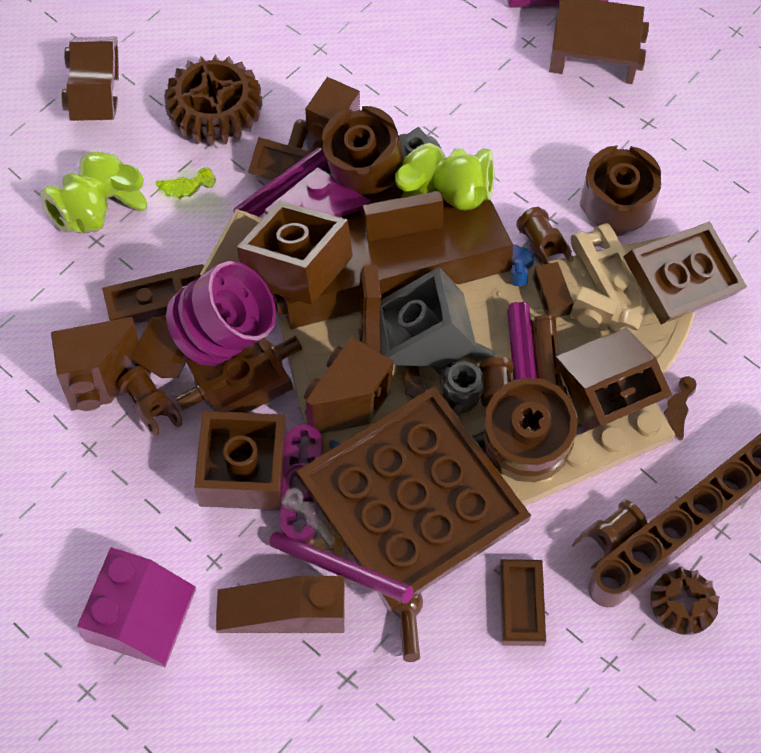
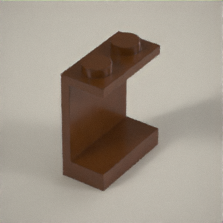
[549,0,649,84]

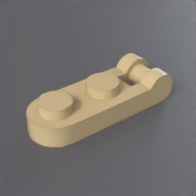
[570,223,649,316]

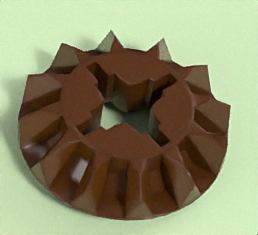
[650,567,720,635]

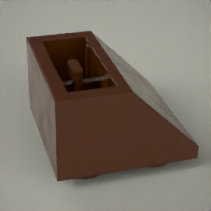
[554,327,673,431]
[304,336,394,434]

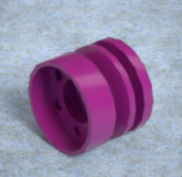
[166,261,277,366]

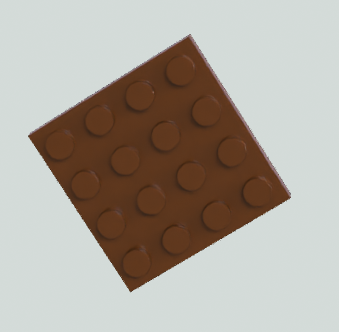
[297,386,532,612]

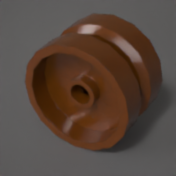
[484,378,577,482]

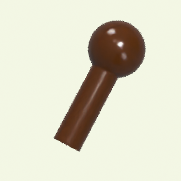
[392,593,423,662]

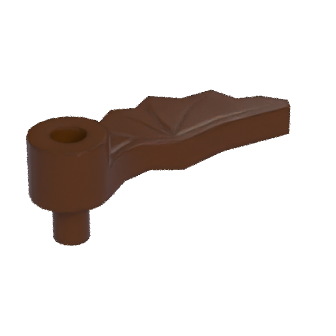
[403,366,427,399]
[664,376,697,441]

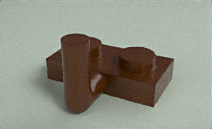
[248,119,328,181]

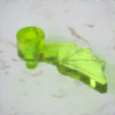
[155,167,216,200]

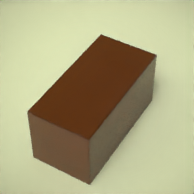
[532,262,574,318]

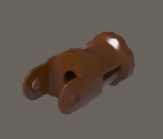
[516,206,573,265]
[117,365,182,436]
[572,499,648,569]

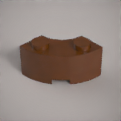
[62,36,119,121]

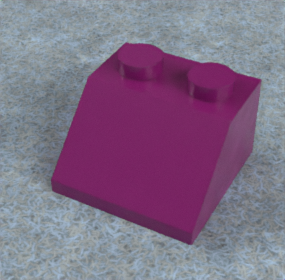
[77,547,196,668]

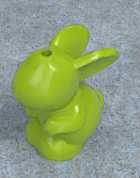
[395,143,495,211]
[40,151,147,233]

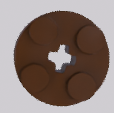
[322,106,404,199]
[580,145,662,236]

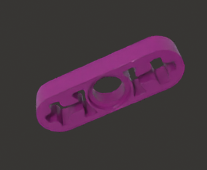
[280,424,323,543]

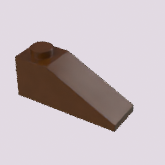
[216,576,345,633]

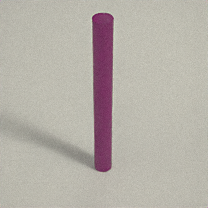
[269,531,413,603]

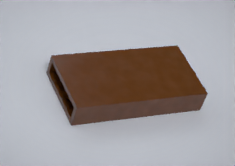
[273,186,513,330]

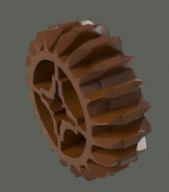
[164,54,263,147]

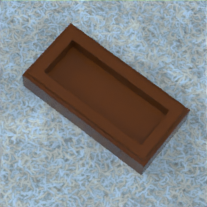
[363,191,444,242]
[499,559,546,646]

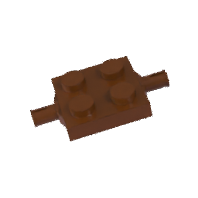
[174,335,303,413]

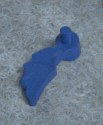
[511,244,534,286]

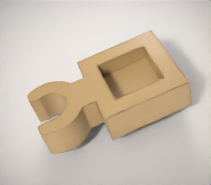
[570,286,643,335]

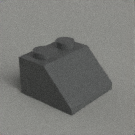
[380,267,477,367]

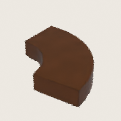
[359,265,381,353]

